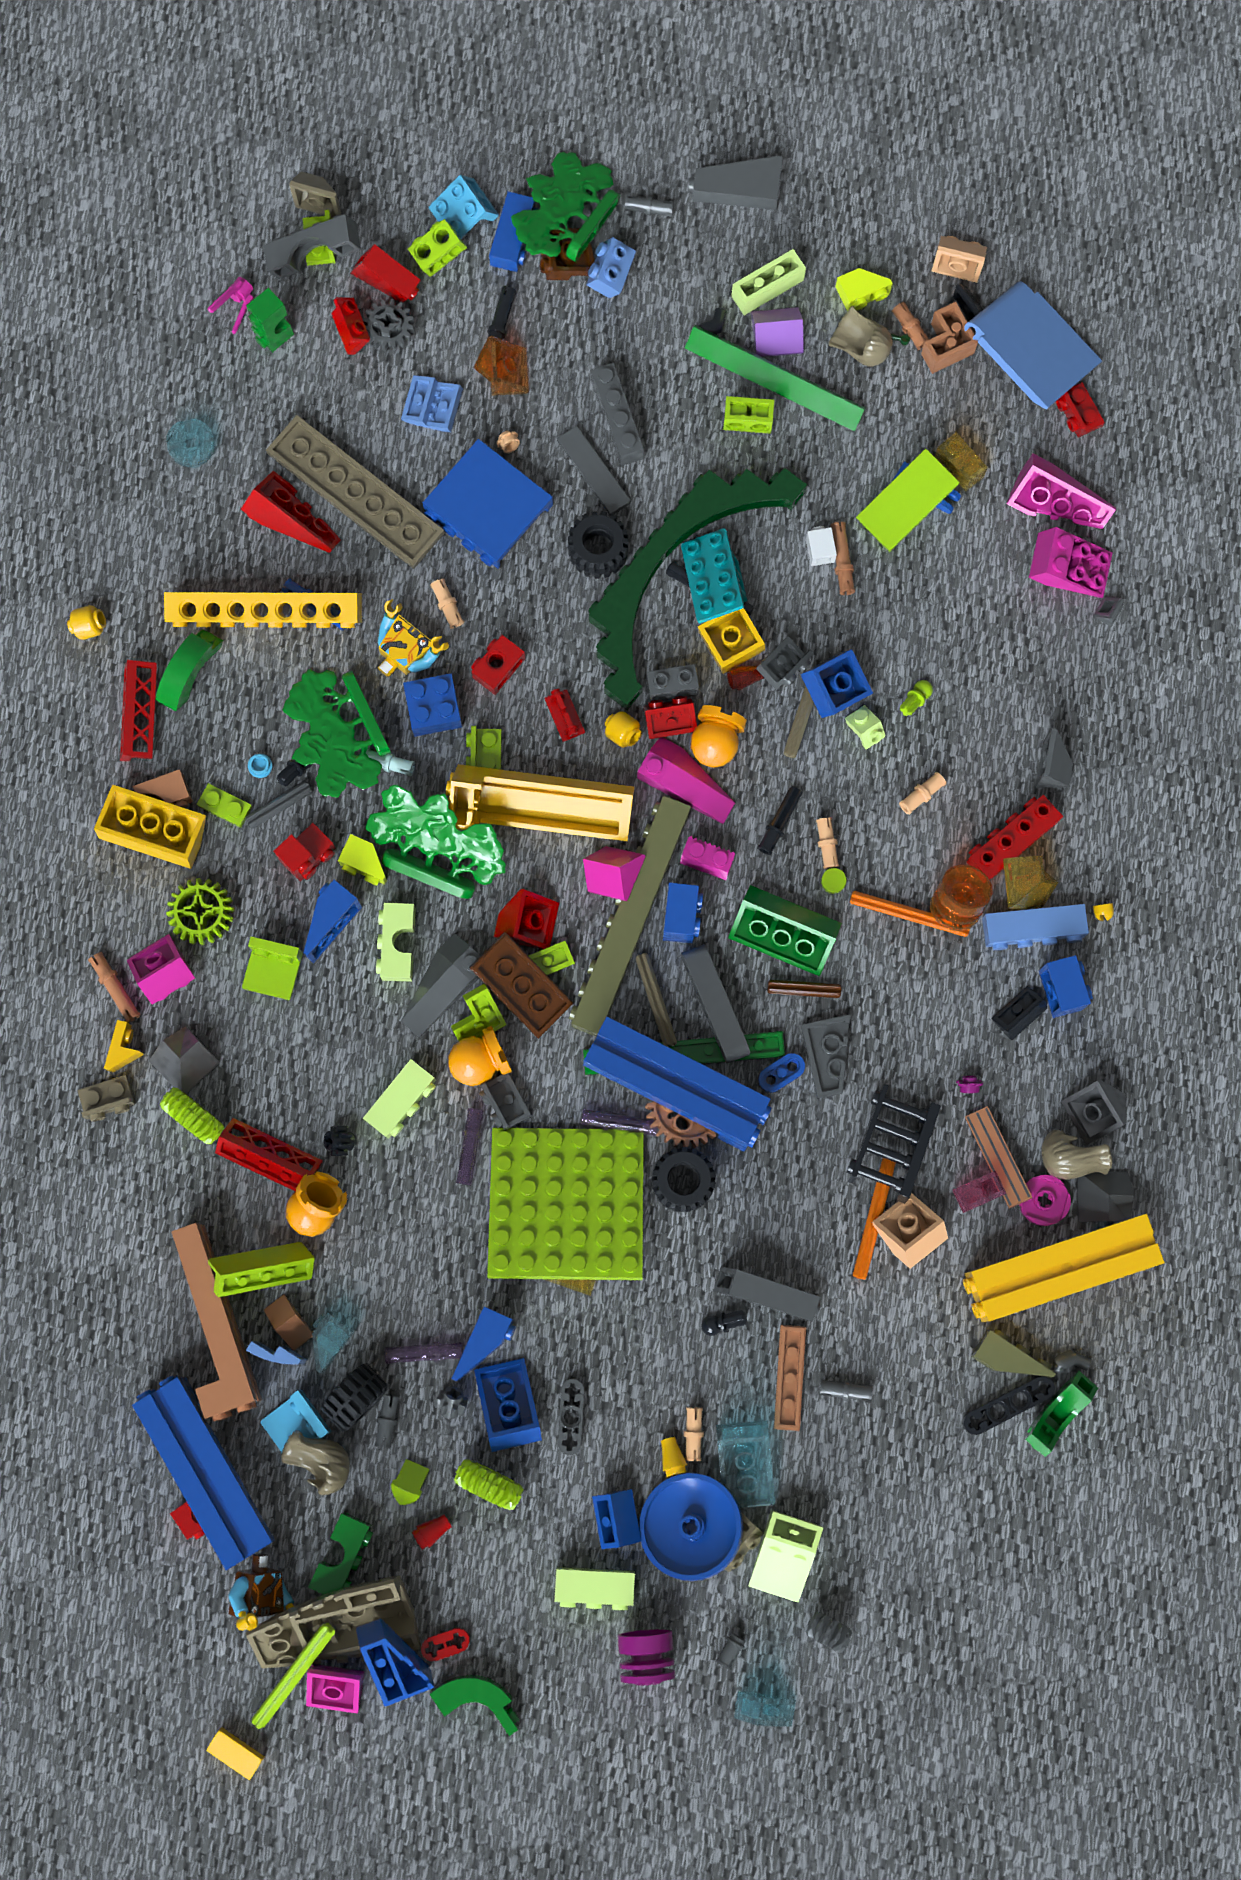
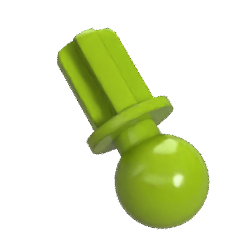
[900,680,933,716]

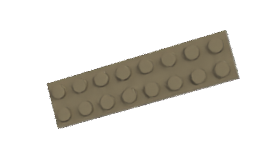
[266,415,445,569]

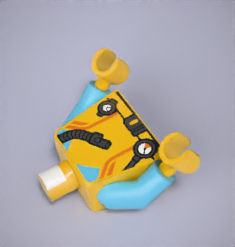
[378,599,449,677]

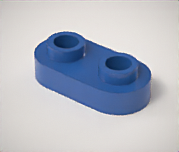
[758,1053,805,1093]

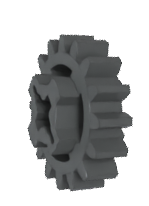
[363,299,415,352]

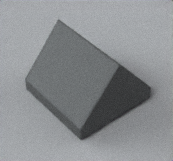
[1093,597,1124,627]

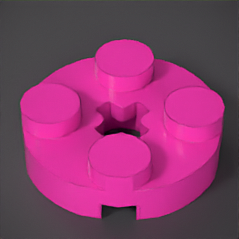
[1019,1175,1071,1226]

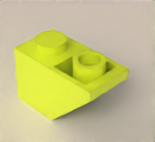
[835,268,893,311]
[338,834,387,886]

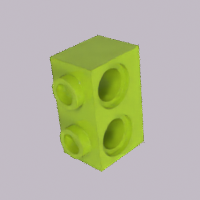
[408,219,467,277]
[723,396,774,434]

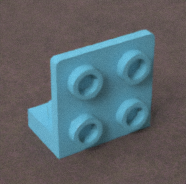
[429,175,499,239]
[261,1390,332,1452]

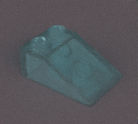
[716,1421,775,1508]

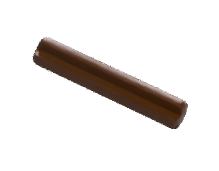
[767,980,841,998]

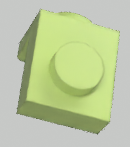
[845,705,885,749]

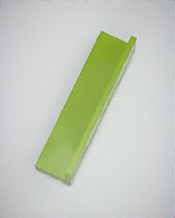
[208,1242,315,1297]

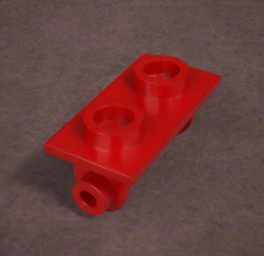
[544,688,585,742]

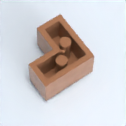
[921,302,978,374]

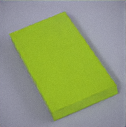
[856,449,960,553]

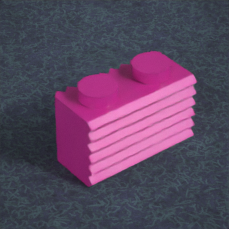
[680,836,735,880]

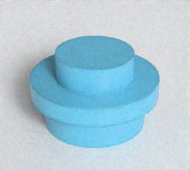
[248,754,273,778]

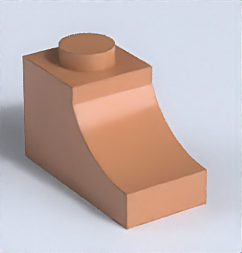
[133,769,193,808]

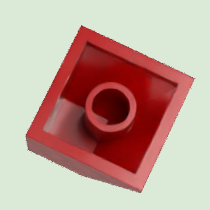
[494,889,559,950]

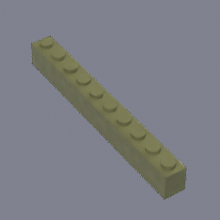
[569,796,691,1037]

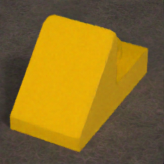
[104,1020,144,1072]

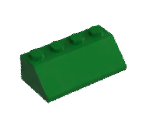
[728,885,842,977]

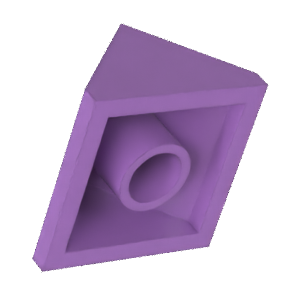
[751,307,803,357]

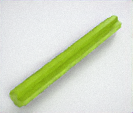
[251,1623,335,1729]

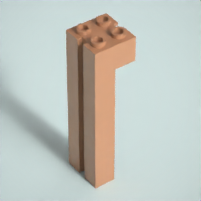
[171,1223,262,1422]

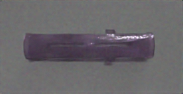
[456,1108,484,1186]
[581,1109,657,1136]
[385,1342,463,1364]

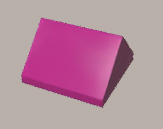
[583,846,646,901]
[306,1665,364,1713]

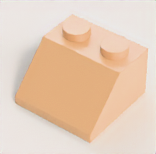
[931,236,987,283]
[872,1193,948,1269]

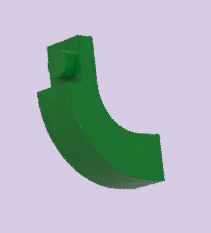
[155,629,223,711]
[1025,1371,1098,1457]
[429,1675,520,1736]

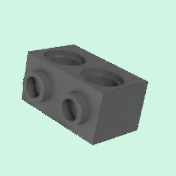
[646,664,699,701]

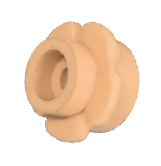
[497,431,520,453]

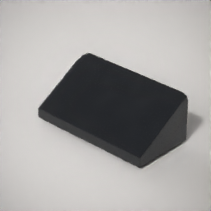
[953,284,984,320]
[991,986,1047,1040]

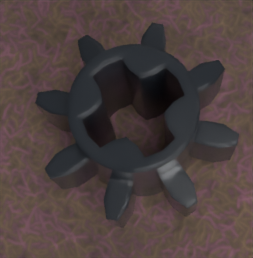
[323,1125,355,1156]

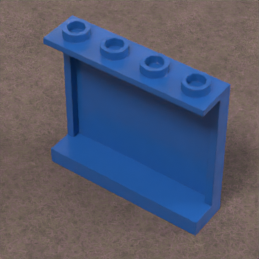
[423,439,553,569]

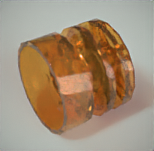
[930,864,993,931]

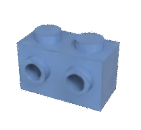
[586,237,636,298]

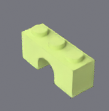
[376,903,416,981]

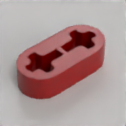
[421,1627,470,1662]

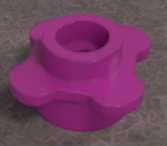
[956,1075,983,1093]

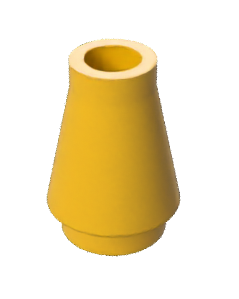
[661,1437,688,1478]

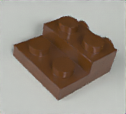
[540,228,595,280]

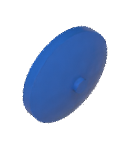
[639,1473,743,1581]

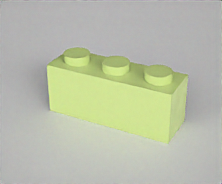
[731,249,806,315]
[363,1059,436,1139]
[555,1567,635,1610]

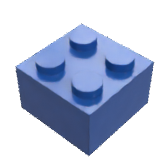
[800,649,873,718]
[403,673,462,737]
[663,883,703,943]
[1039,955,1092,1018]

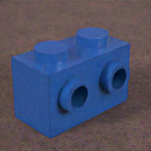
[592,1489,641,1549]

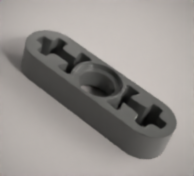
[558,1379,584,1455]

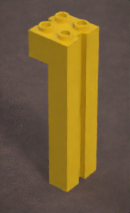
[446,764,634,841]
[963,1214,1165,1322]

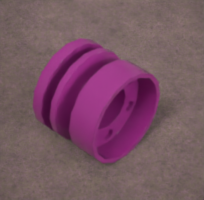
[617,1629,676,1685]

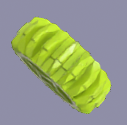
[166,878,235,945]
[160,1087,224,1144]
[454,1459,524,1510]

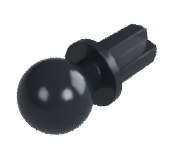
[276,760,313,787]
[701,1310,747,1336]

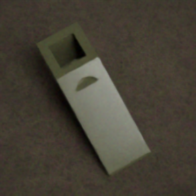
[971,1329,1056,1377]

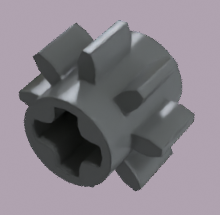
[435,1387,468,1419]

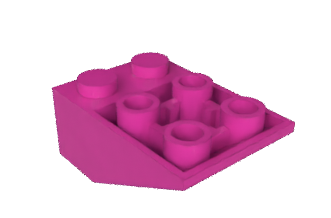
[1029,527,1113,598]

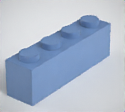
[982,904,1089,950]

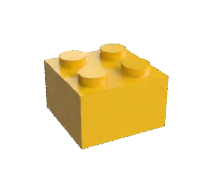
[698,608,765,674]

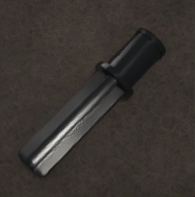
[757,786,802,855]

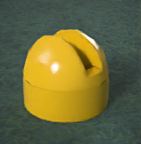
[1093,903,1114,921]

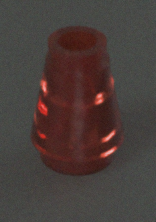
[727,665,764,691]

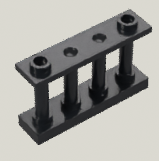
[846,1084,941,1204]

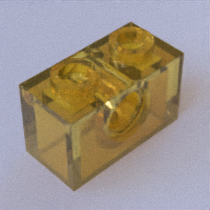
[935,432,988,492]

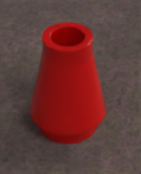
[411,1514,452,1550]

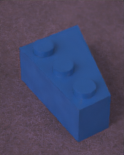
[356,1618,435,1707]

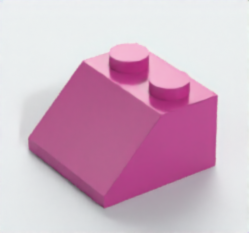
[127,934,195,1005]

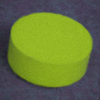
[821,868,846,894]

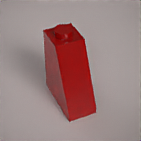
[350,244,420,303]

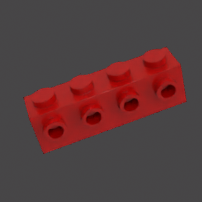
[967,794,1063,884]

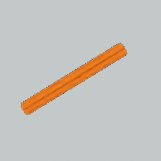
[850,891,970,937]
[853,1158,896,1280]

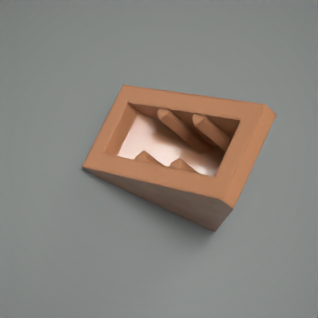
[264,1294,314,1351]

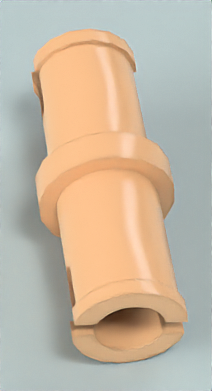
[430,578,464,629]
[899,772,946,815]
[816,817,839,869]
[684,1407,704,1461]

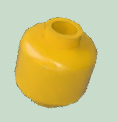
[67,605,106,640]
[605,711,641,748]

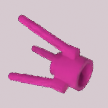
[208,277,253,334]

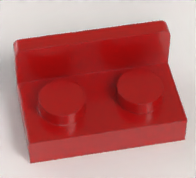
[331,297,371,355]
[1056,382,1105,438]
[643,696,697,739]

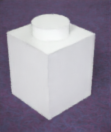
[806,526,837,566]

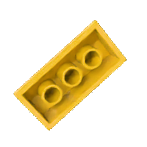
[94,784,206,869]

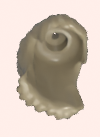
[829,306,893,367]
[1041,1129,1113,1180]
[281,1430,350,1495]

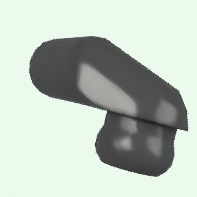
[1052,1350,1092,1373]

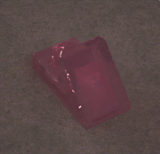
[952,1170,1007,1213]

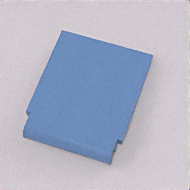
[964,282,1102,409]

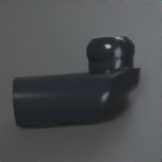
[699,308,726,335]

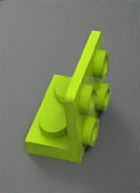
[242,936,303,1000]

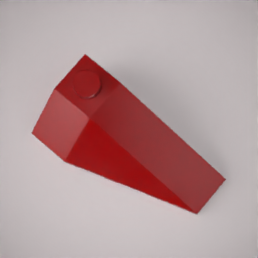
[241,471,341,553]

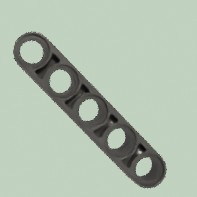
[681,944,750,1064]

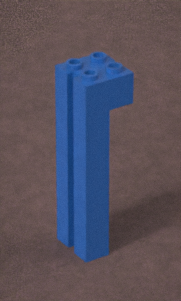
[583,1017,772,1152]
[132,1375,275,1570]

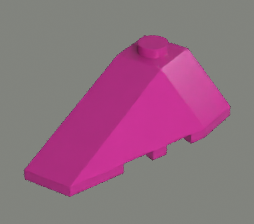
[1007,453,1116,529]
[637,737,735,824]

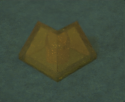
[1003,856,1059,910]

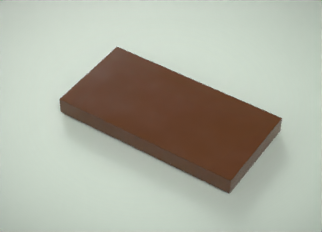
[469,932,573,1039]

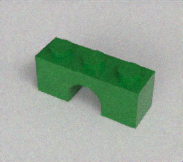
[246,287,294,353]
[308,1512,373,1595]

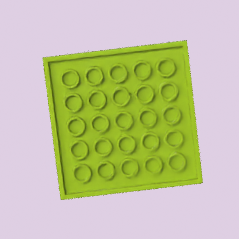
[487,1128,644,1280]

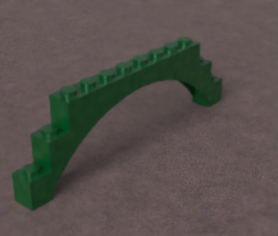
[588,468,807,710]

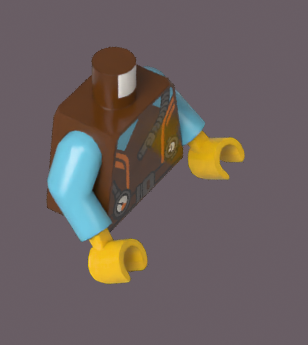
[228,1554,294,1631]

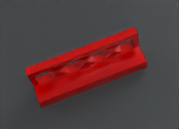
[120,660,157,761]
[215,1118,323,1191]

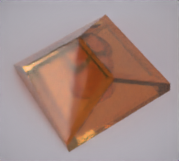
[473,336,529,396]

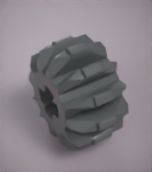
[805,1612,852,1653]

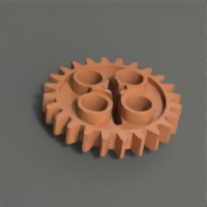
[645,1098,716,1148]

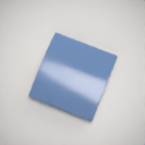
[401,375,463,433]
[246,1341,307,1364]

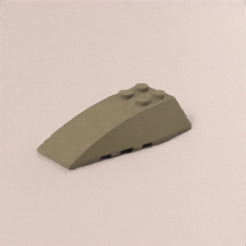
[246,1575,421,1668]

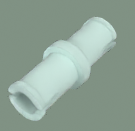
[366,749,415,776]

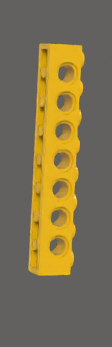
[164,592,362,628]

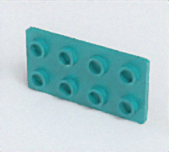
[681,528,748,624]

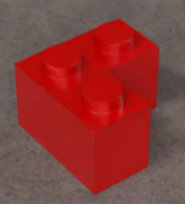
[273,823,336,882]

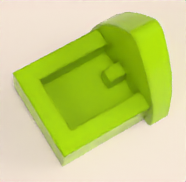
[391,1459,429,1505]

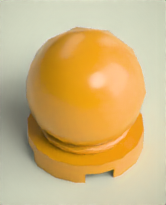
[690,705,747,768]
[448,1025,512,1086]
[286,1172,347,1237]

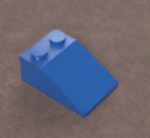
[304,880,362,964]
[452,1307,516,1381]
[474,1358,542,1452]

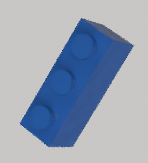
[489,192,539,272]

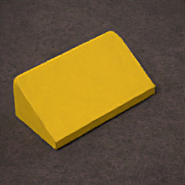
[206,1727,265,1780]

